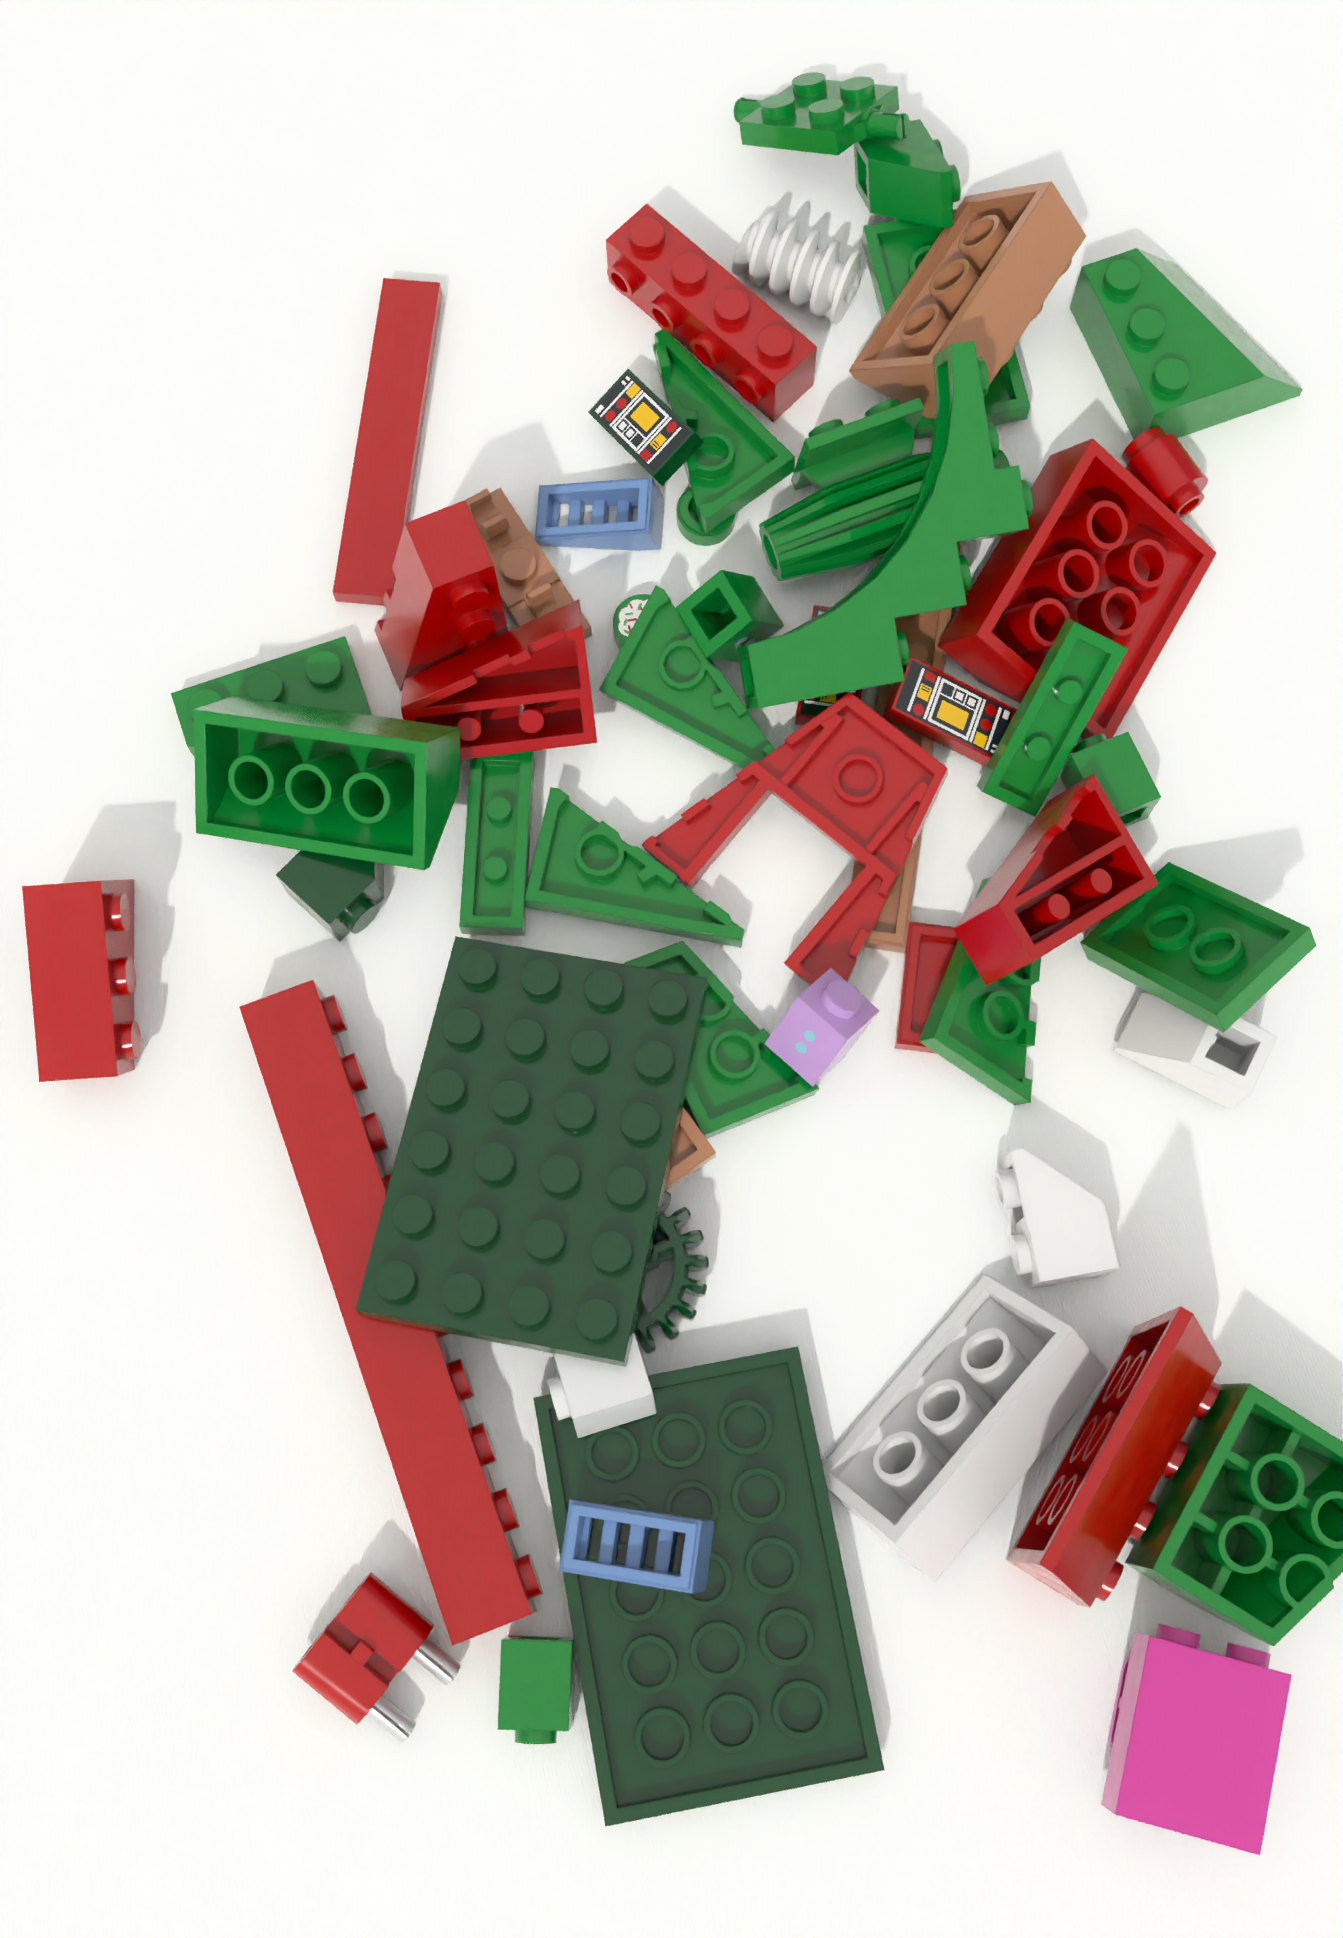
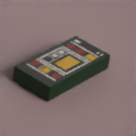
[588,369,704,486]

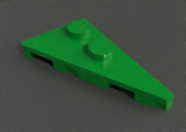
[653,329,795,533]
[599,585,776,770]
[524,787,745,948]

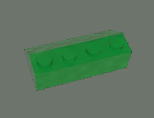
[194,696,460,870]

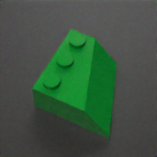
[1069,248,1303,439]
[1125,1383,1343,1646]

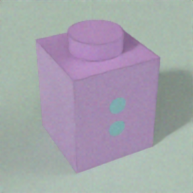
[765,968,880,1087]

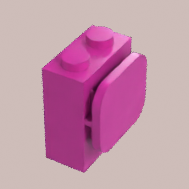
[1101,1623,1292,1855]

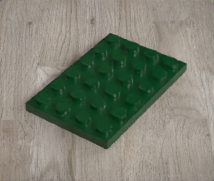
[355,936,708,1367]
[533,1346,884,1827]

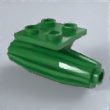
[759,397,1010,581]

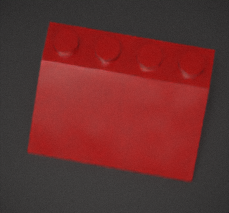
[937,438,1217,740]
[1006,1306,1222,1608]

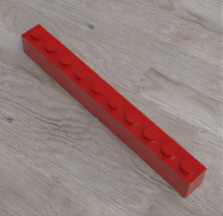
[239,980,543,1646]

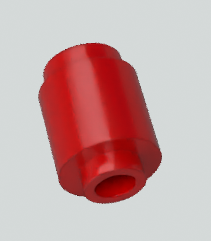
[1121,427,1208,518]

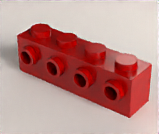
[606,203,817,422]

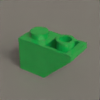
[854,119,961,229]

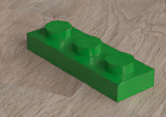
[976,618,1128,817]
[459,751,535,936]

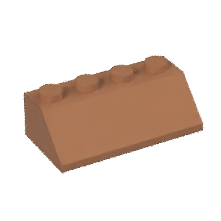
[848,181,1087,418]

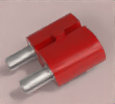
[292,1572,460,1742]

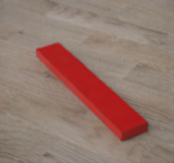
[333,278,443,606]

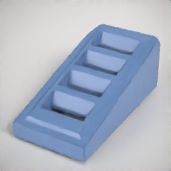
[535,477,664,551]
[559,1500,714,1594]

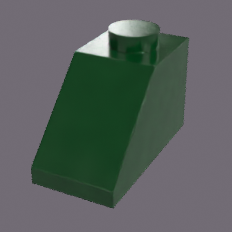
[276,850,384,942]

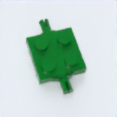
[733,72,910,155]

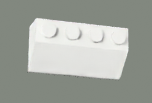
[822,1274,1108,1583]

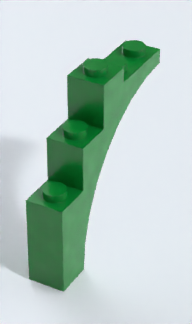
[736,341,1033,709]

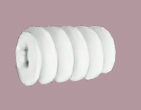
[732,208,861,325]

